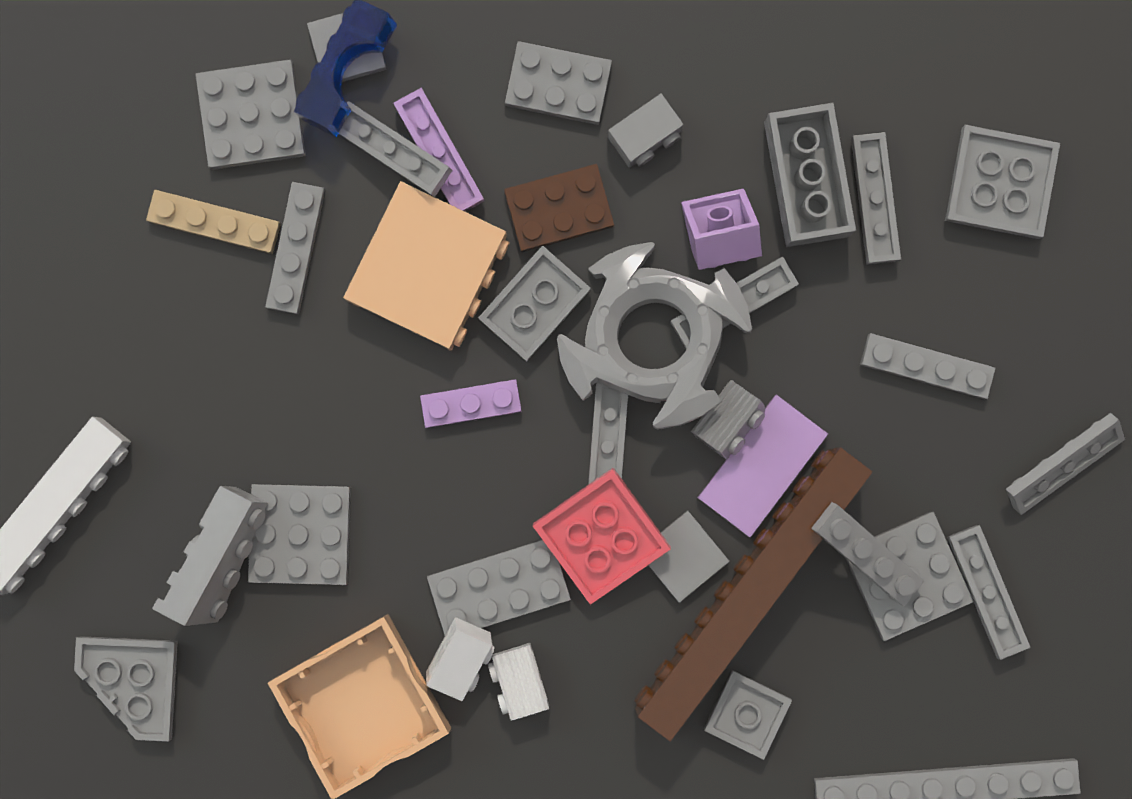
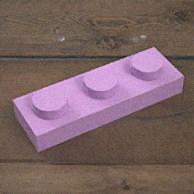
[420,379,522,428]

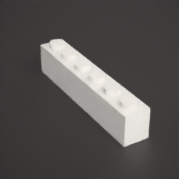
[0,416,131,595]

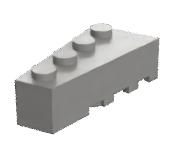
[152,486,268,626]

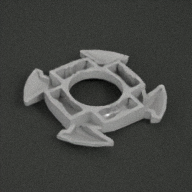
[557,242,752,430]

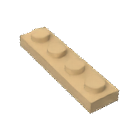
[146,190,281,254]

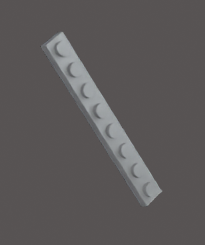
[814,758,1081,799]

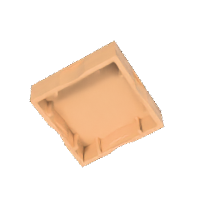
[268,614,451,799]

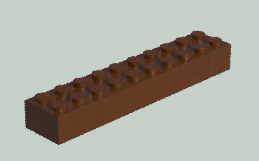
[634,447,873,742]

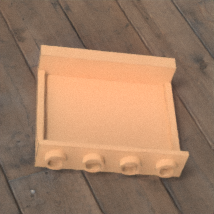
[343,181,510,351]

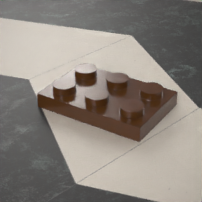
[504,164,614,252]

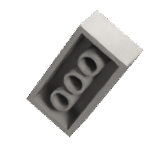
[764,103,856,247]

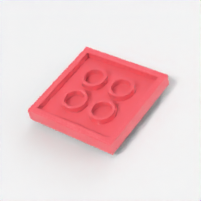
[533,468,671,605]

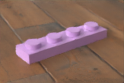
[393,88,484,212]

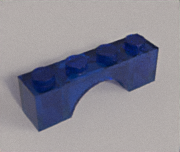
[294,0,397,137]

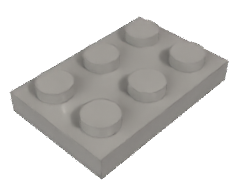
[505,41,612,125]
[478,246,591,362]

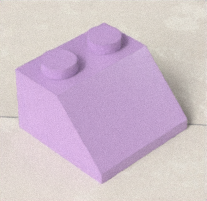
[681,189,762,270]

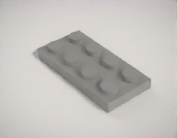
[427,540,571,635]

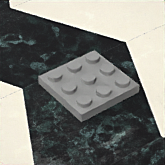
[196,59,306,170]
[945,125,1060,239]
[248,484,351,585]
[846,512,974,641]

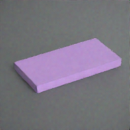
[697,395,828,537]

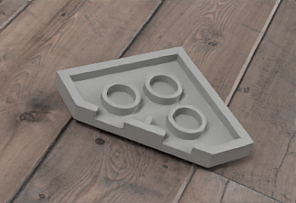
[74,636,178,741]

